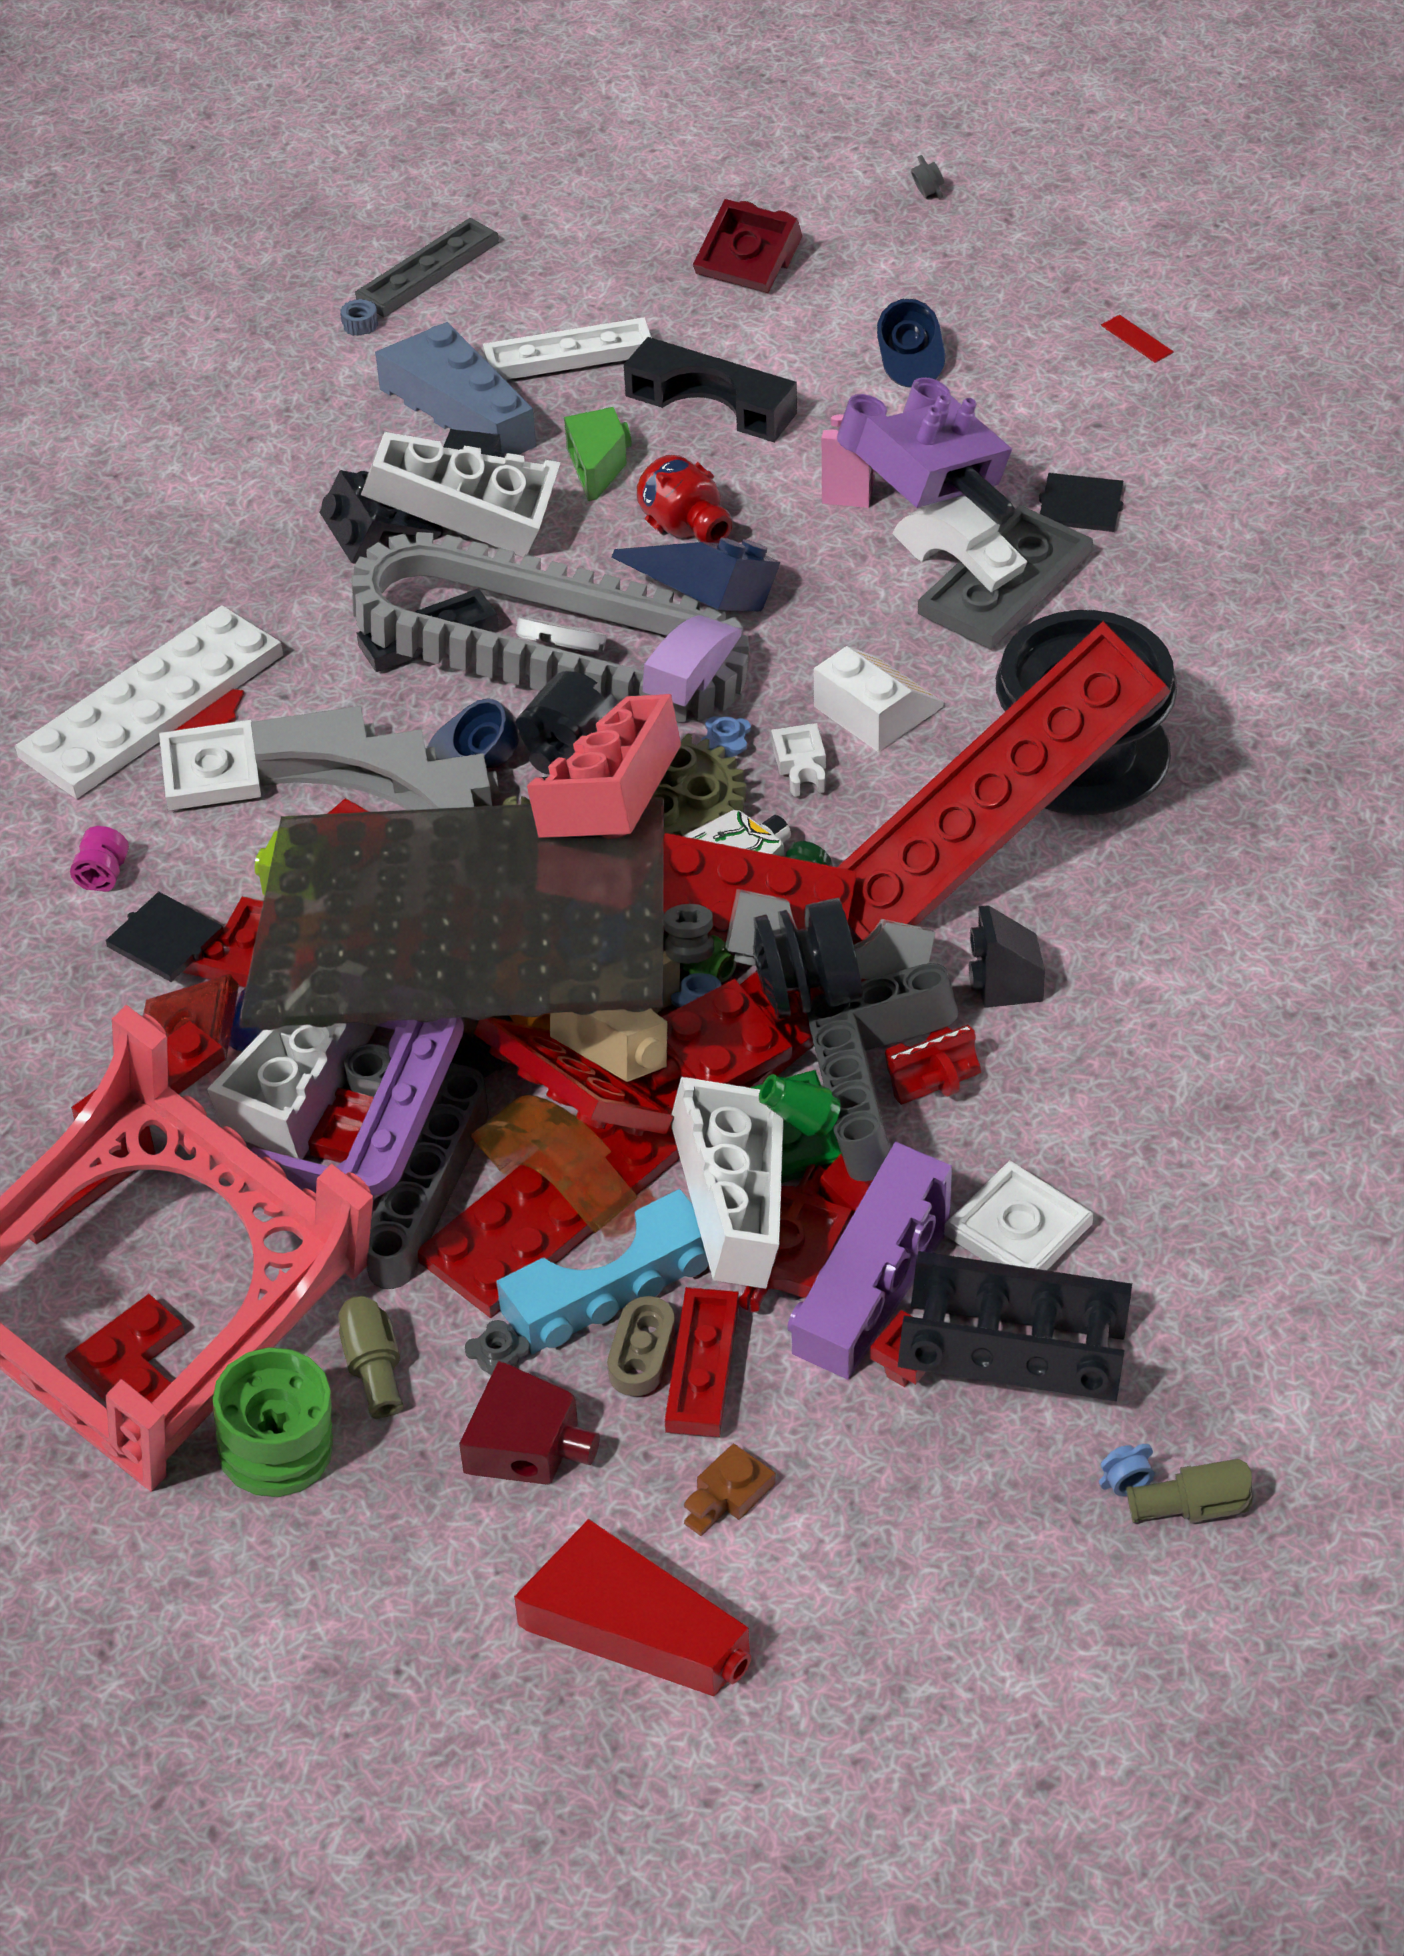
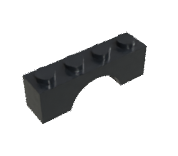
[624,337,797,443]

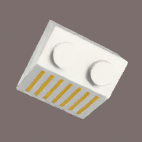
[814,646,944,752]

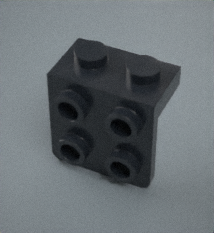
[319,470,443,564]

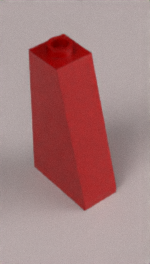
[514,1519,751,1696]

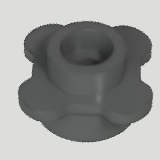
[911,155,944,199]
[465,1320,530,1375]

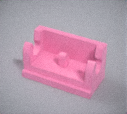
[821,414,875,508]

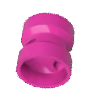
[70,826,129,892]

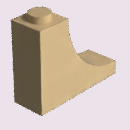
[550,951,680,1082]

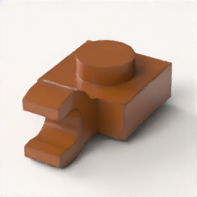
[684,1443,776,1536]

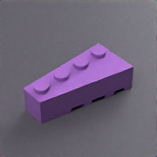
[787,1141,952,1380]

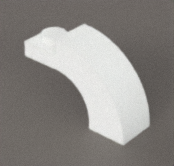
[892,495,1027,592]

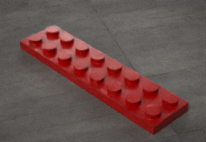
[838,621,1171,940]

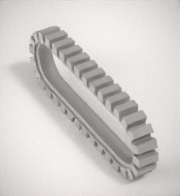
[352,532,749,722]

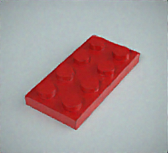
[648,833,857,943]
[474,1015,674,1136]

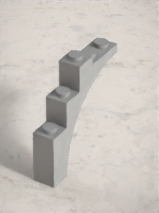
[251,706,500,891]

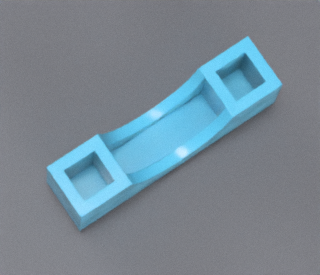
[497,1189,709,1355]

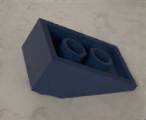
[611,538,781,612]

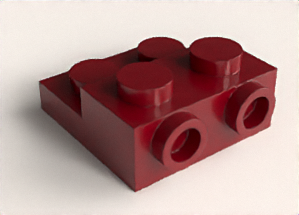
[693,199,803,293]

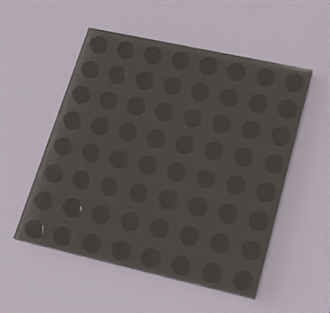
[240,797,664,1030]

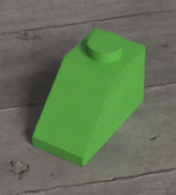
[564,407,632,501]

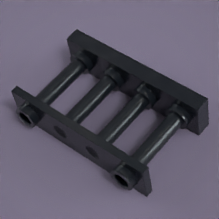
[897,1251,1133,1402]

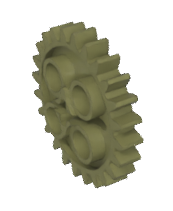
[632,733,746,844]

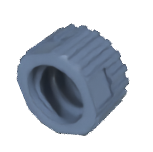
[340,299,378,336]

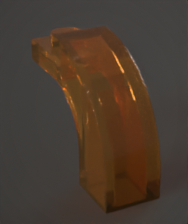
[471,1095,638,1233]

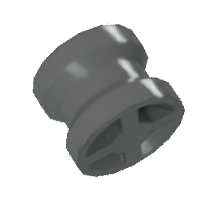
[663,904,714,964]

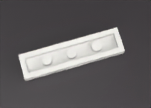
[483,317,652,380]

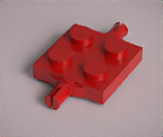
[644,979,798,1090]
[738,1164,852,1312]

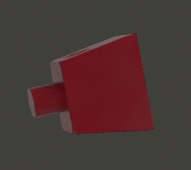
[459,1361,600,1485]

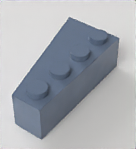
[375,322,536,455]

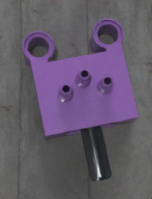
[837,378,1015,525]

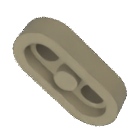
[607,1296,675,1396]

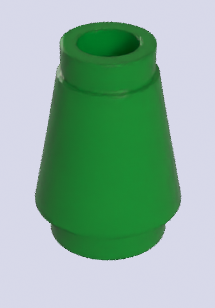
[759,1074,840,1137]

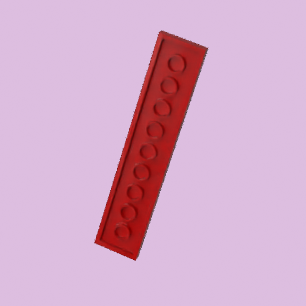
[418,970,822,1318]

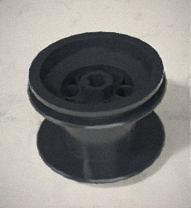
[995,610,1177,815]

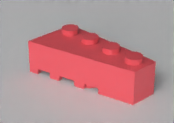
[527,694,681,839]

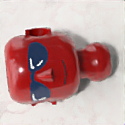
[636,455,732,543]

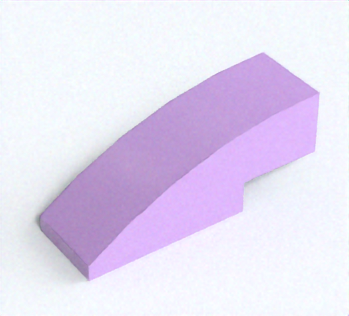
[643,615,742,707]

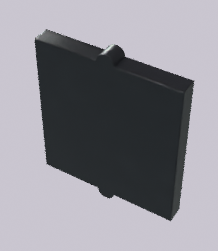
[1039,473,1124,532]
[105,891,224,982]

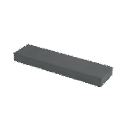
[355,218,499,318]

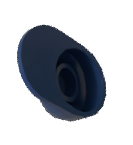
[877,299,946,387]
[427,698,520,768]

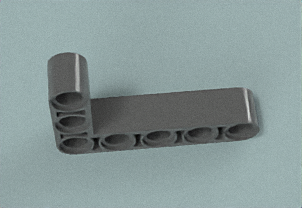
[807,963,959,1181]
[344,1044,489,1289]

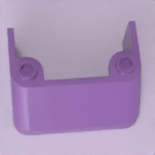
[251,975,464,1200]

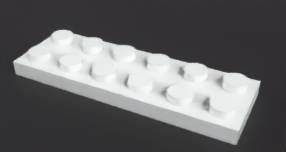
[15,605,283,799]

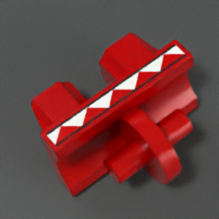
[885,1024,982,1105]

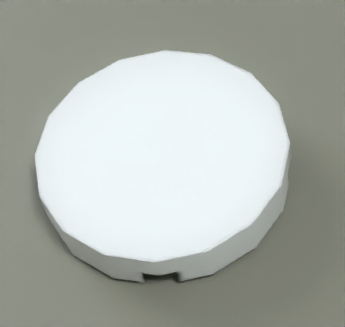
[515,617,607,652]

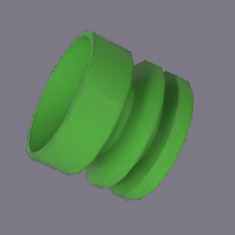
[213,1347,333,1497]

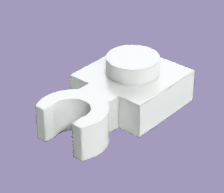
[771,723,826,797]

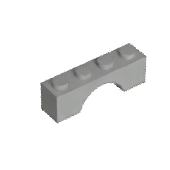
[725,889,936,980]

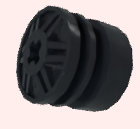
[752,897,863,1020]

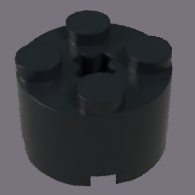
[515,671,619,774]

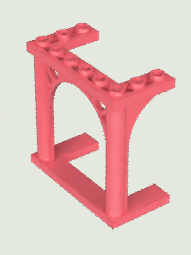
[0,1005,373,1492]

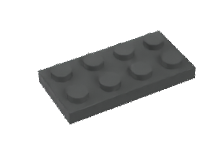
[918,505,1093,650]

